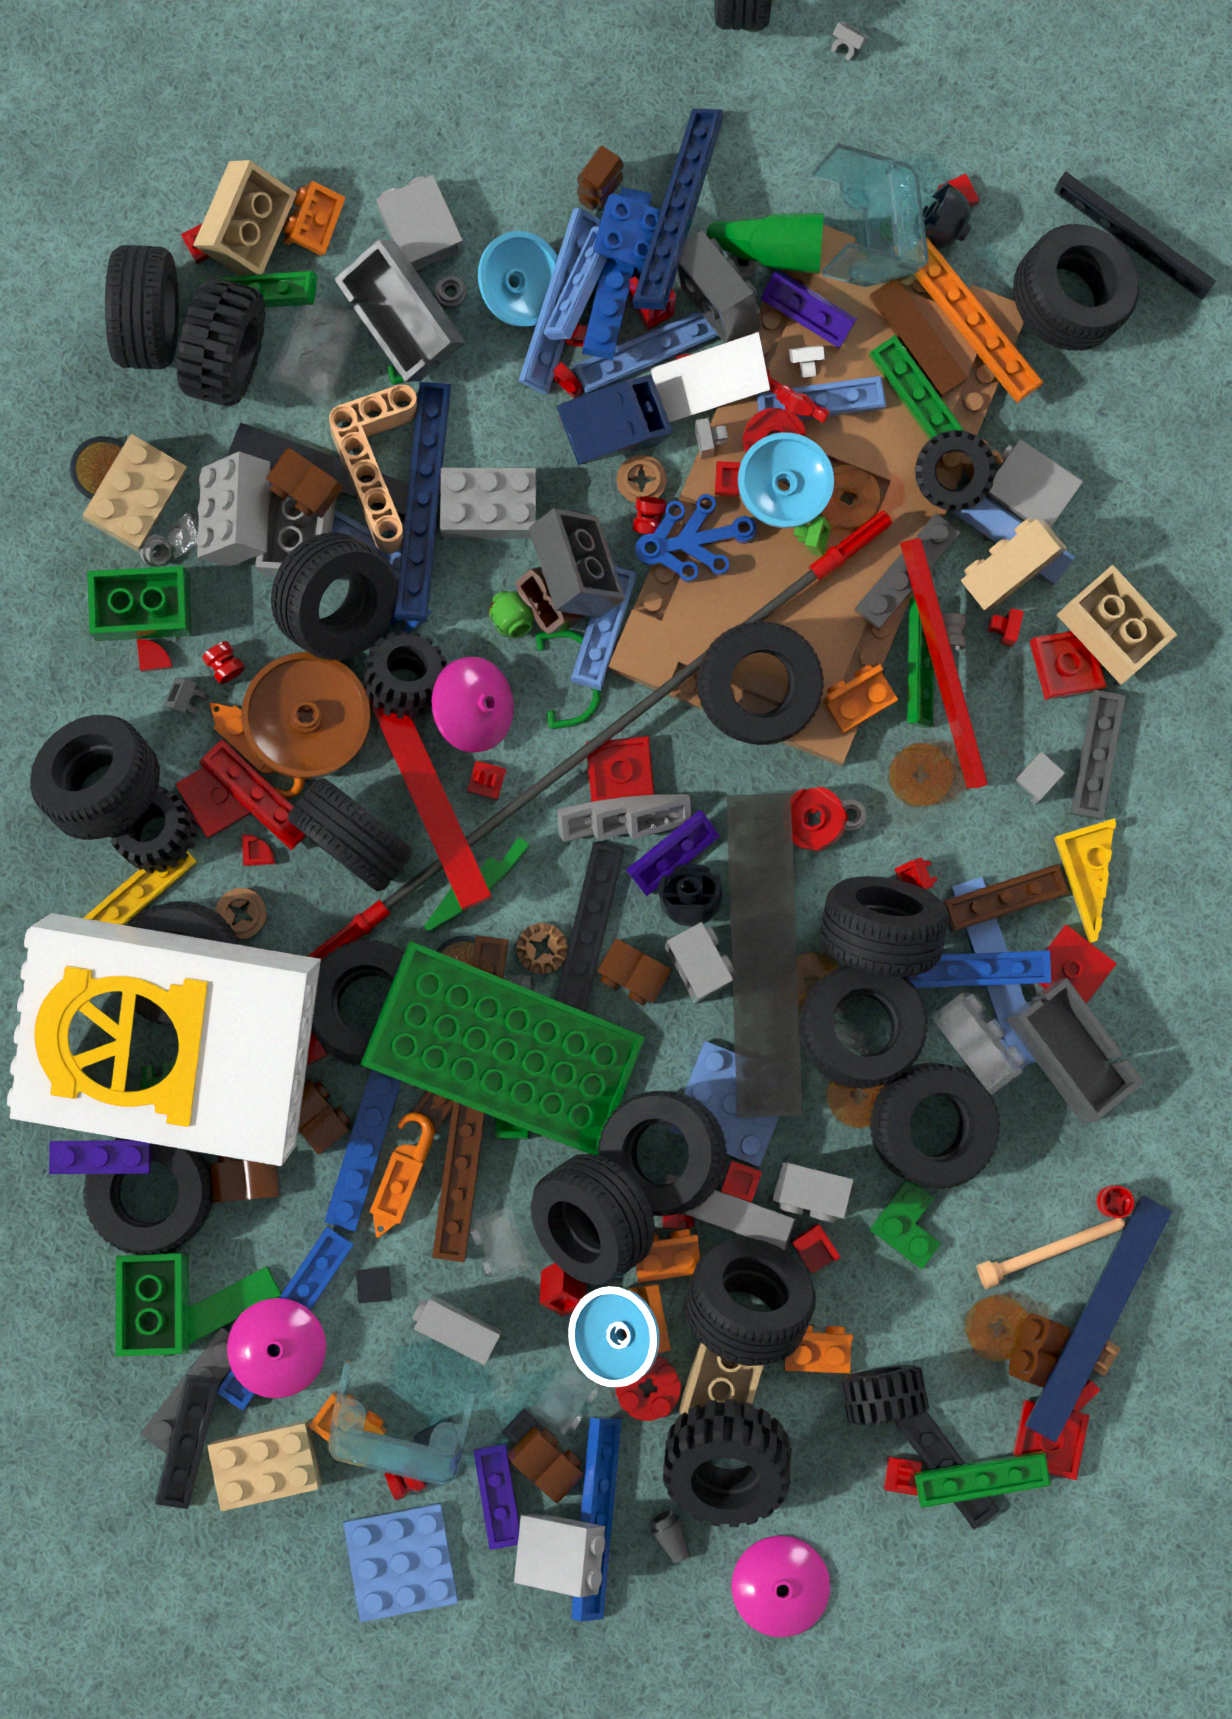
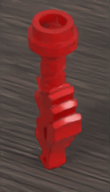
[766,368,829,423]

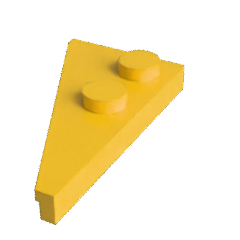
[1054,818,1116,943]

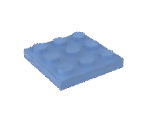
[669,1041,795,1167]
[343,1502,458,1622]

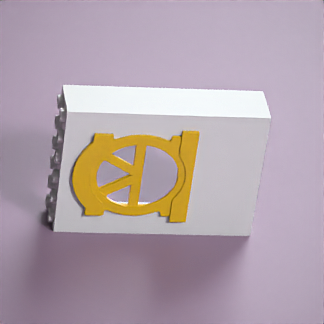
[7,913,321,1166]

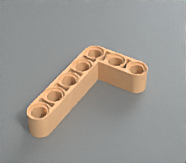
[329,384,417,554]

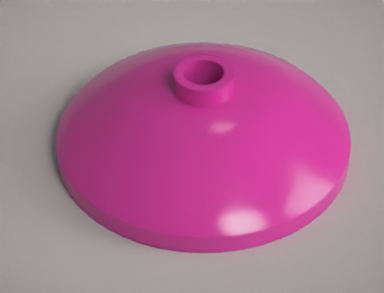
[432,657,514,753]
[227,1298,326,1398]
[731,1535,830,1637]

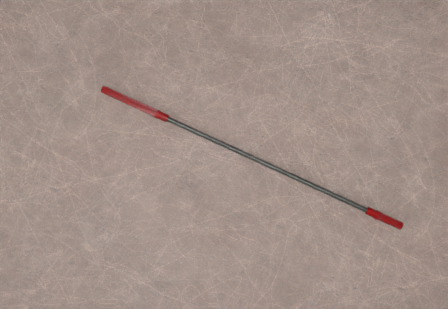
[306,510,893,961]

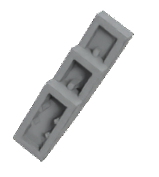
[557,794,691,842]
[664,1173,796,1250]

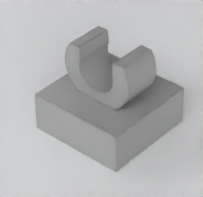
[831,22,869,60]
[695,418,728,459]

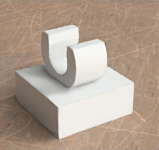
[788,345,825,378]

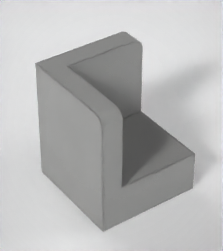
[1016,751,1065,805]

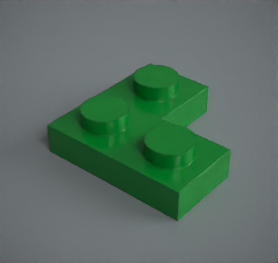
[869,1180,941,1269]

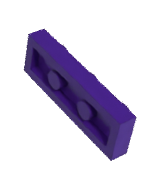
[760,269,857,348]
[626,810,720,896]
[49,1140,151,1174]
[473,1443,520,1550]

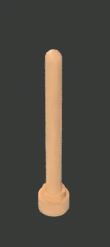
[976,1218,1125,1290]

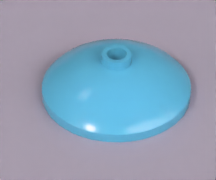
[478,231,558,327]
[738,433,834,528]
[569,1286,659,1387]

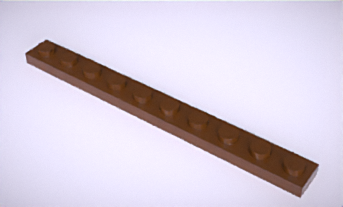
[432,935,509,1262]

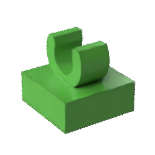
[793,516,832,556]

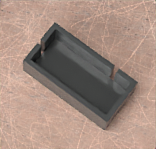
[334,239,466,382]
[1005,978,1144,1123]

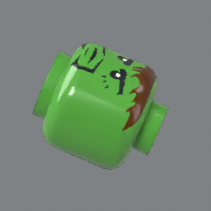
[488,591,535,639]

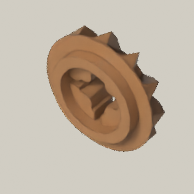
[617,455,667,503]
[215,888,267,939]
[516,922,568,974]

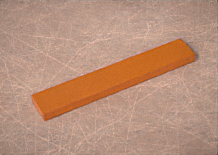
[902,238,1044,404]

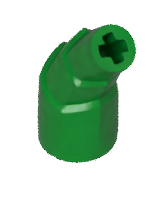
[706,213,824,274]

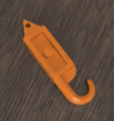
[210,703,306,798]
[370,1112,435,1238]

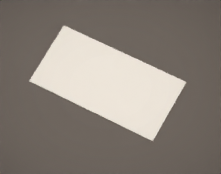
[651,332,770,422]

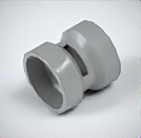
[942,613,966,650]

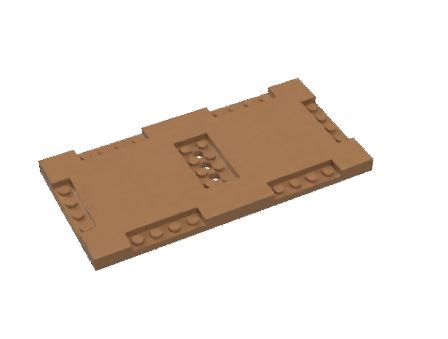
[608,225,1024,766]

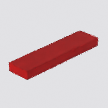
[199,739,306,851]

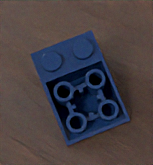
[556,374,673,465]

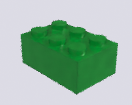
[87,566,192,641]
[115,1253,189,1357]

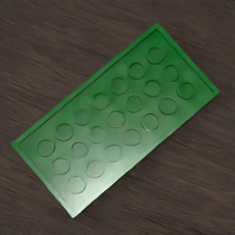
[360,941,645,1155]

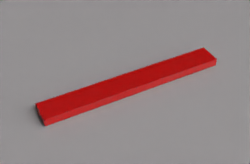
[900,537,988,788]
[364,688,493,912]

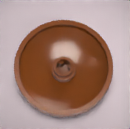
[241,652,370,779]

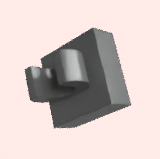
[163,677,205,713]

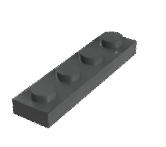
[854,513,960,630]
[1070,690,1126,820]
[140,1327,231,1454]

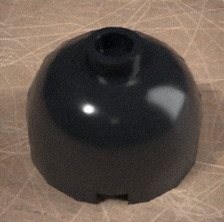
[912,183,971,248]
[658,863,723,927]

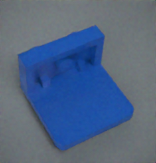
[593,193,661,280]

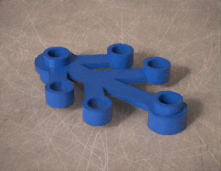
[635,494,757,583]

